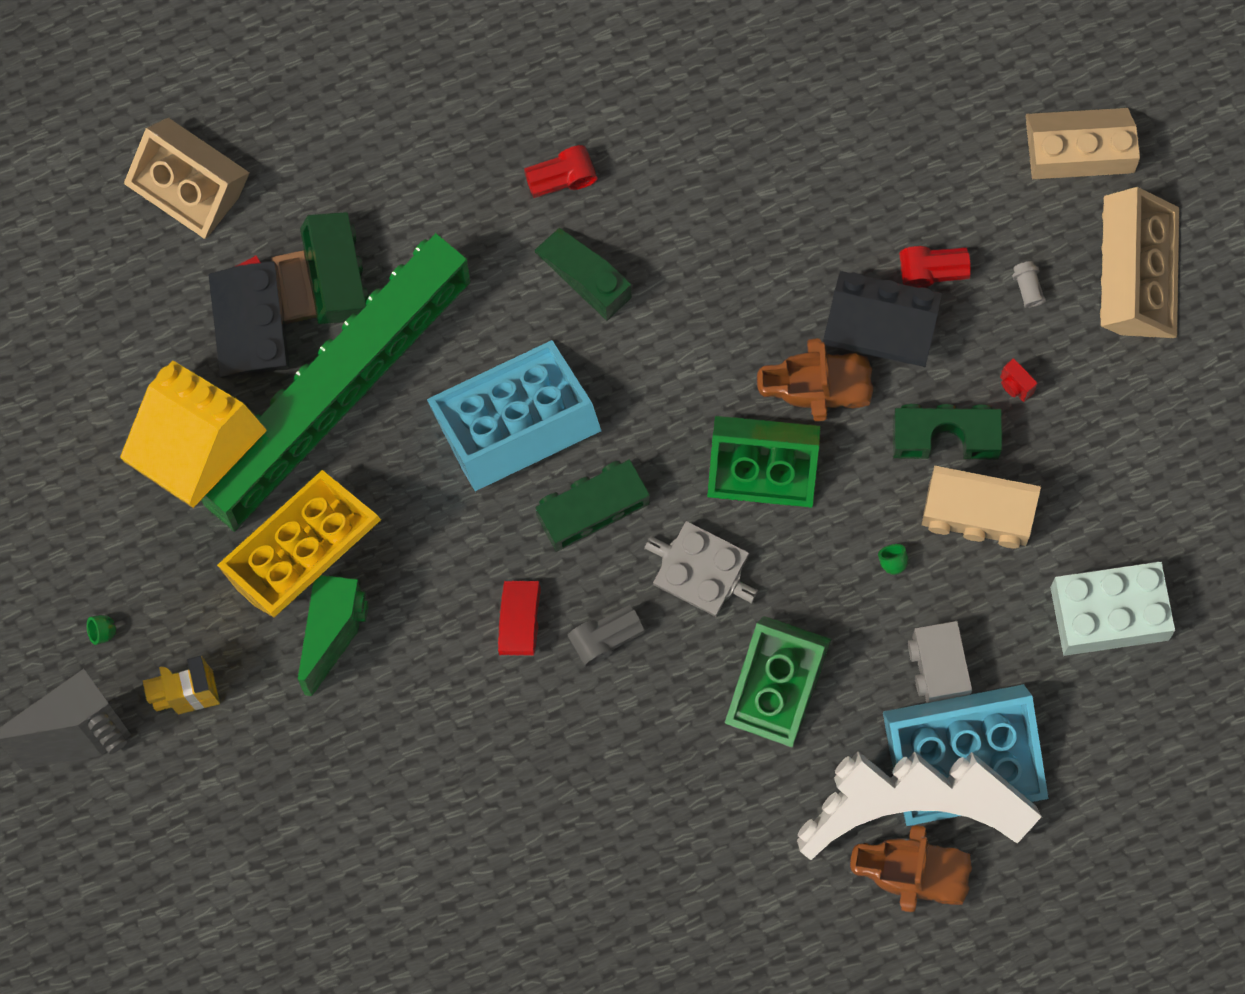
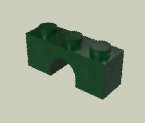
[893,404,1002,460]

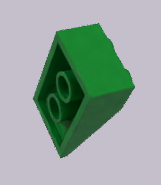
[298,575,368,696]
[725,616,831,747]

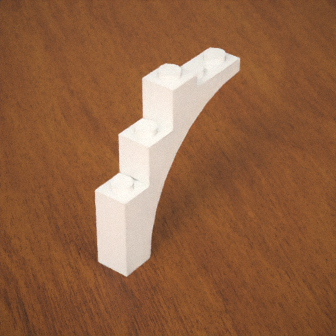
[797,751,1042,860]

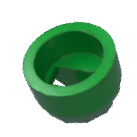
[878,544,908,575]
[87,615,117,645]

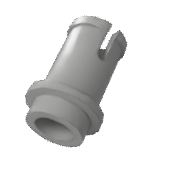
[1012,261,1046,308]

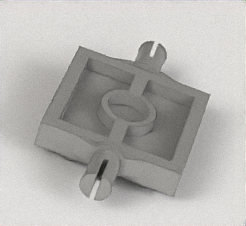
[644,521,758,617]

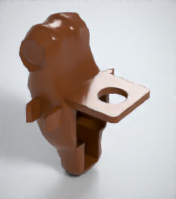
[757,338,874,421]
[850,825,972,912]

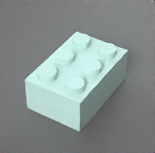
[1050,562,1175,656]

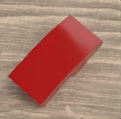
[498,581,541,655]

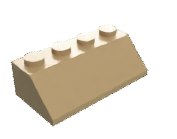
[1100,187,1179,338]

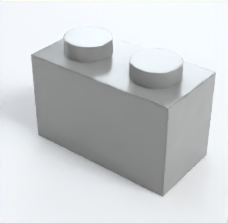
[908,621,972,703]

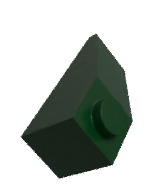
[535,228,632,321]

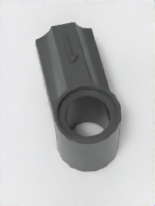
[568,604,644,667]

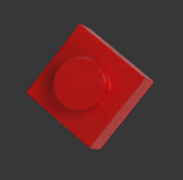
[1000,358,1038,402]

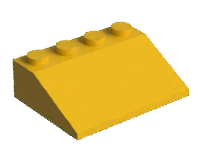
[120,360,267,508]
[217,470,381,617]

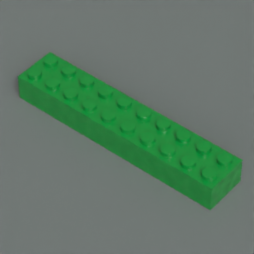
[201,233,471,532]

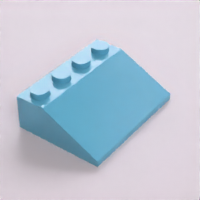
[427,340,601,491]
[883,684,1048,826]

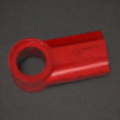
[524,145,597,198]
[899,246,970,288]

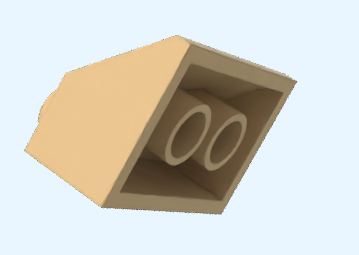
[1026,108,1140,179]
[124,118,250,239]
[922,466,1041,548]

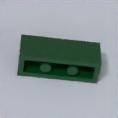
[300,212,369,324]
[535,459,650,552]

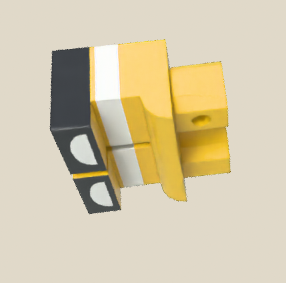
[143,656,220,715]

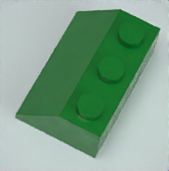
[707,416,820,508]

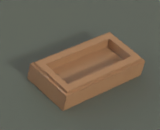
[271,250,317,324]

